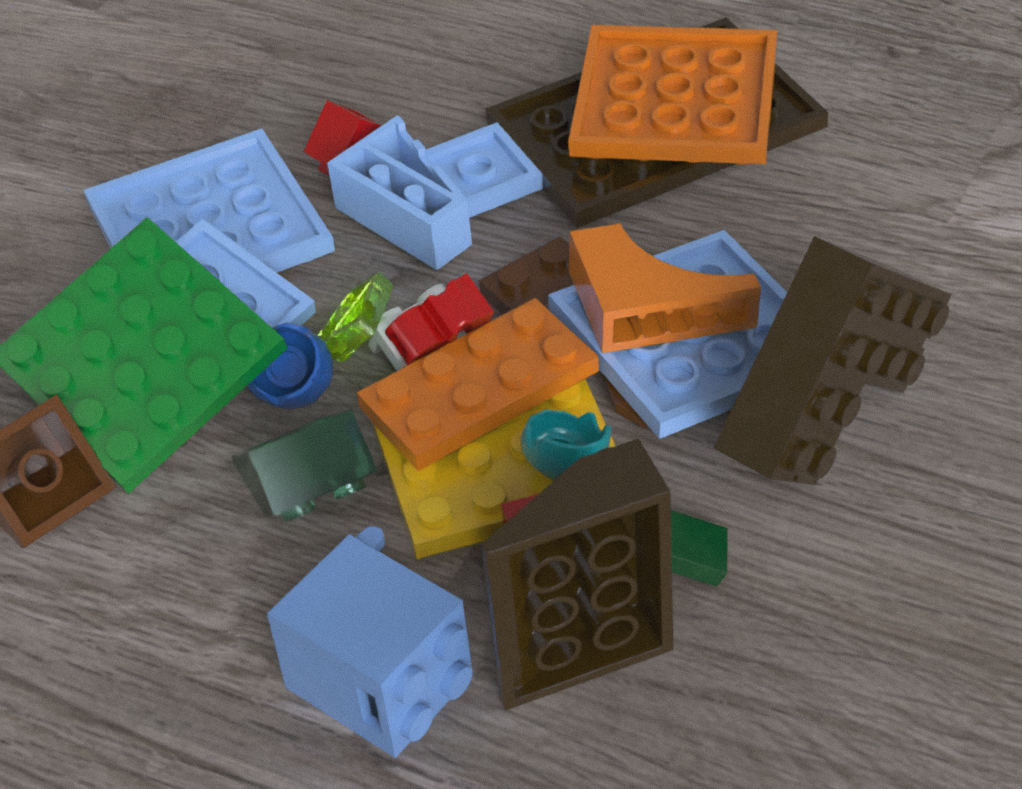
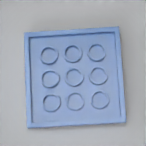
[83,129,335,273]
[548,230,787,439]

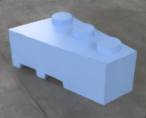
[327,115,472,270]

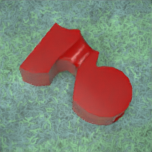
[385,273,494,365]

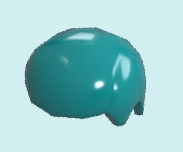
[521,409,612,480]

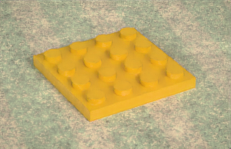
[363,379,615,559]

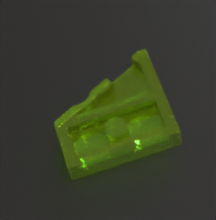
[318,271,394,363]

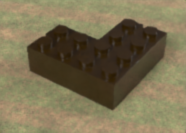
[714,236,952,485]

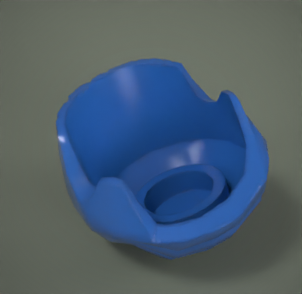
[248,322,333,409]

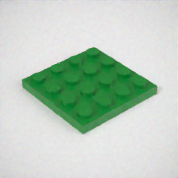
[0,217,288,494]

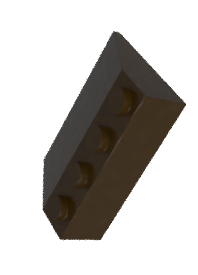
[481,438,674,711]

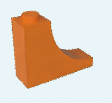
[569,223,761,353]

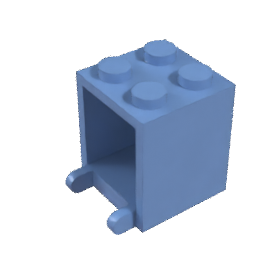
[267,526,473,758]

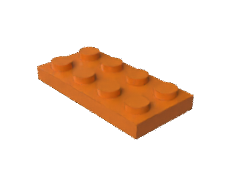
[356,298,599,471]

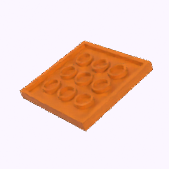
[568,25,777,165]

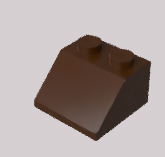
[0,395,117,548]

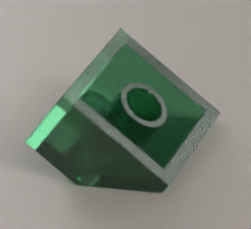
[231,409,378,522]

